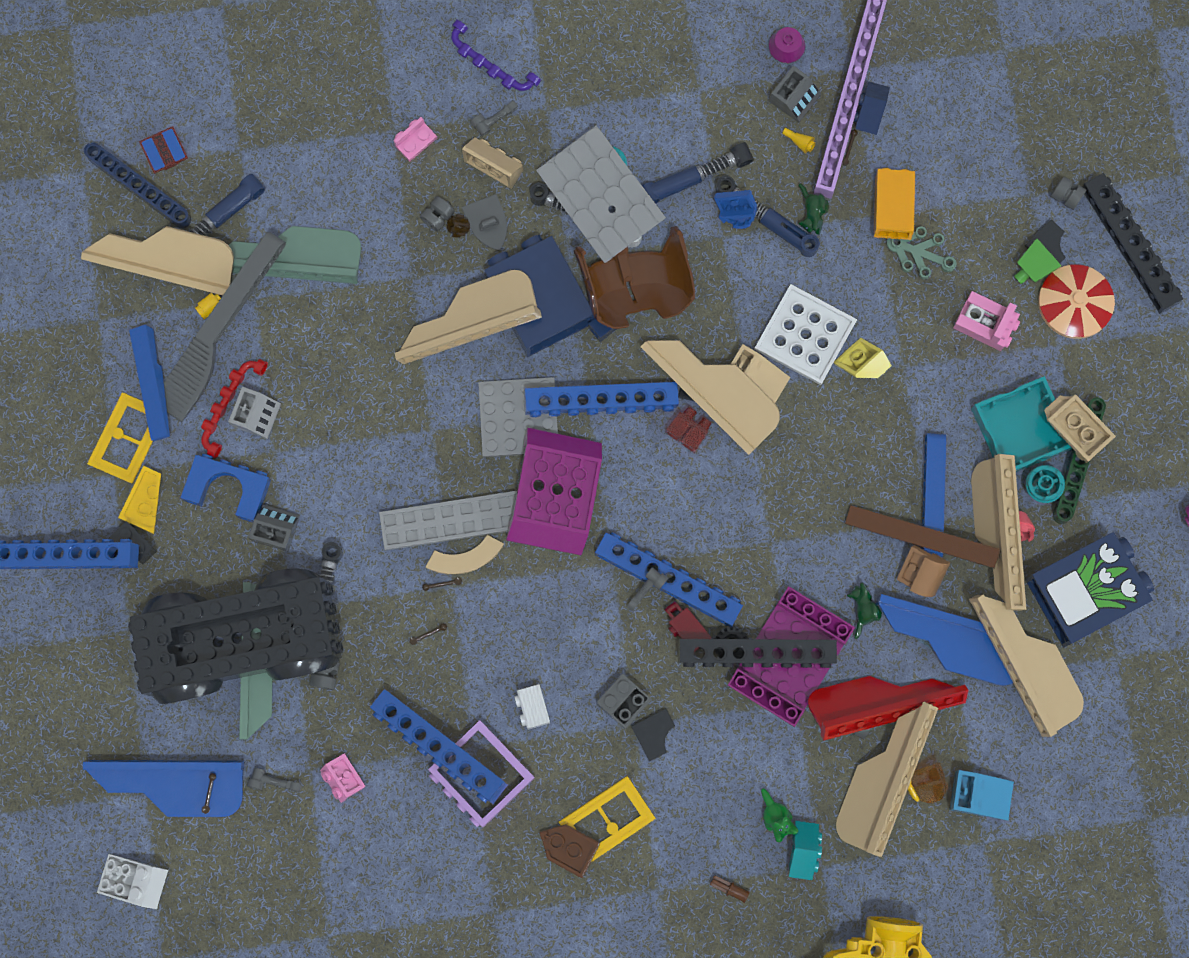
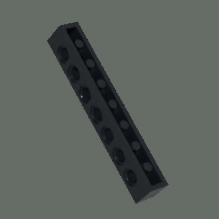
[1082,173,1183,314]
[678,639,837,668]

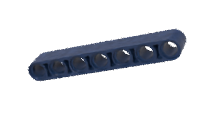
[84,142,191,228]

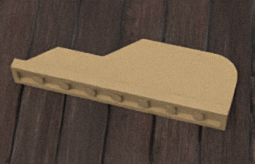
[81,226,234,295]
[395,270,542,364]
[641,340,780,455]
[971,454,1026,611]
[969,594,1084,737]
[836,702,938,857]

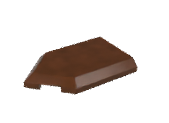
[539,824,600,878]

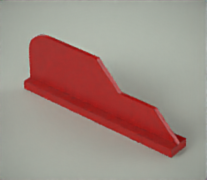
[808,676,969,741]

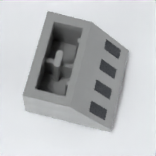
[228,387,281,439]

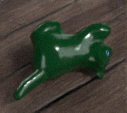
[798,183,829,235]
[847,582,882,639]

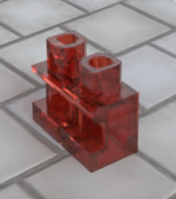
[666,407,711,454]

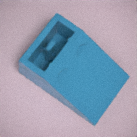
[949,770,1014,821]

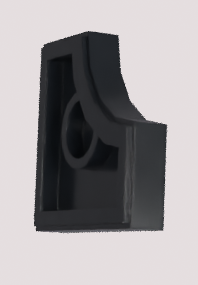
[1025,219,1066,263]
[631,709,675,762]

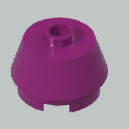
[769,27,805,63]

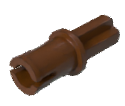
[710,875,750,903]

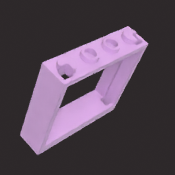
[428,720,534,828]

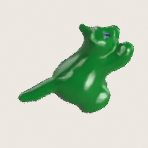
[761,788,798,842]

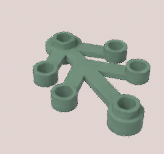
[887,226,957,279]

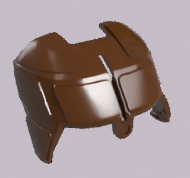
[574,226,695,329]

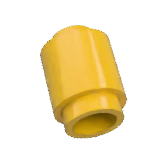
[195,293,221,320]

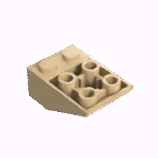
[730,344,790,403]

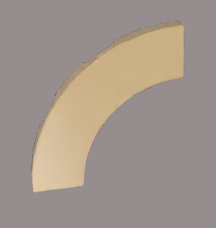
[426,535,504,575]

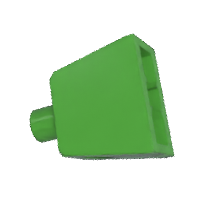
[1014,239,1062,284]

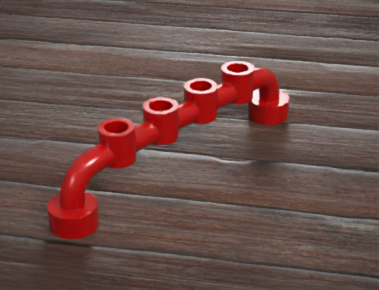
[201,359,268,459]

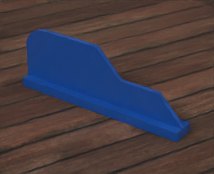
[876,594,1031,686]
[83,760,244,817]

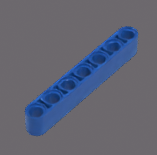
[921,433,946,558]

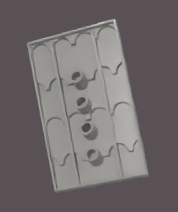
[536,125,666,263]

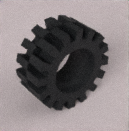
[715,626,749,659]

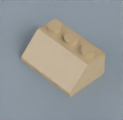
[462,138,523,189]

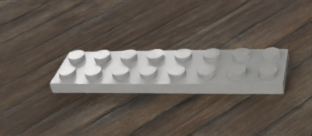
[379,491,517,551]

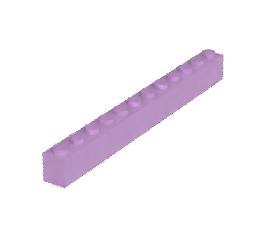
[813,0,887,199]

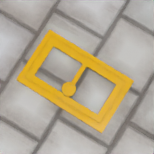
[87,392,153,484]
[559,776,656,861]

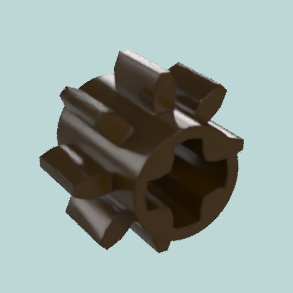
[447,214,470,238]

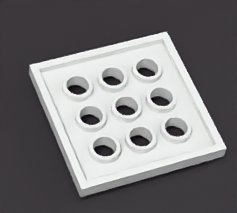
[754,284,857,385]

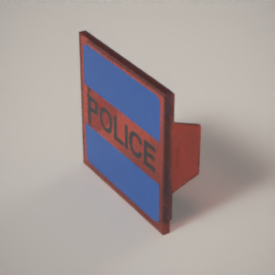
[139,126,188,174]

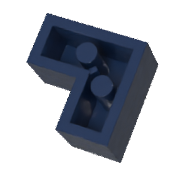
[853,81,890,135]

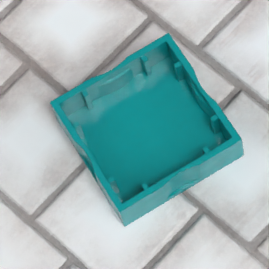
[971,376,1073,472]

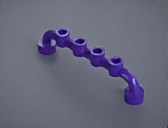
[451,19,541,91]

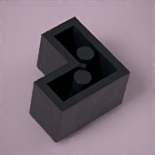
[108,521,157,564]

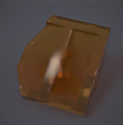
[911,762,949,803]

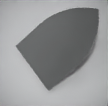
[462,194,507,251]

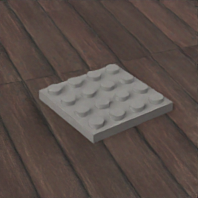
[478,377,558,458]

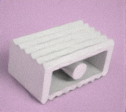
[514,684,550,729]

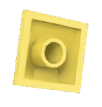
[834,338,892,378]

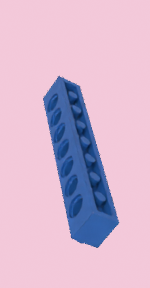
[524,382,679,417]
[595,532,743,627]
[0,539,139,569]
[370,689,508,804]

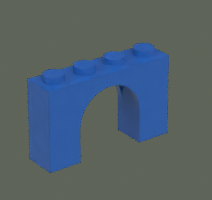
[181,454,271,523]

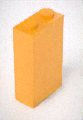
[874,168,915,240]

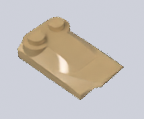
[1044,394,1116,463]

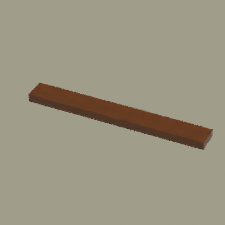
[845,505,1001,569]

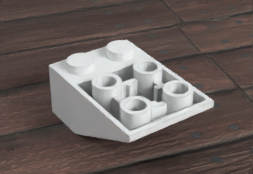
[97,854,168,909]

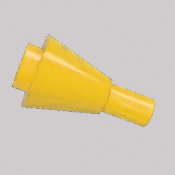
[782,128,816,154]

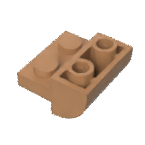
[897,545,950,597]

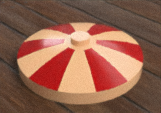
[1038,264,1115,339]

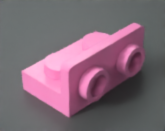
[394,117,437,162]
[320,753,365,803]

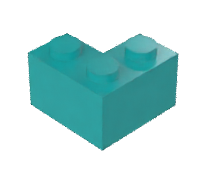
[789,821,822,880]

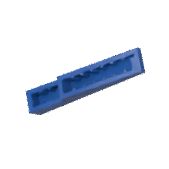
[129,325,170,442]

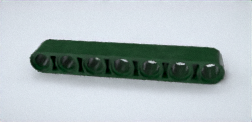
[1053,397,1106,524]

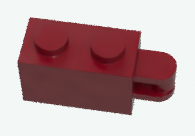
[664,601,711,653]

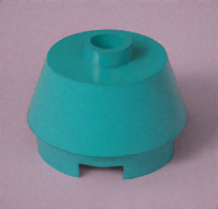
[1026,465,1065,503]

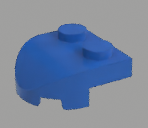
[714,190,757,229]

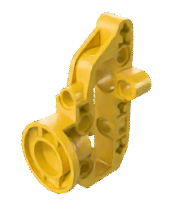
[823,916,932,958]

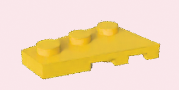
[118,466,161,534]

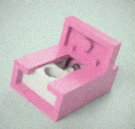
[953,291,1020,351]

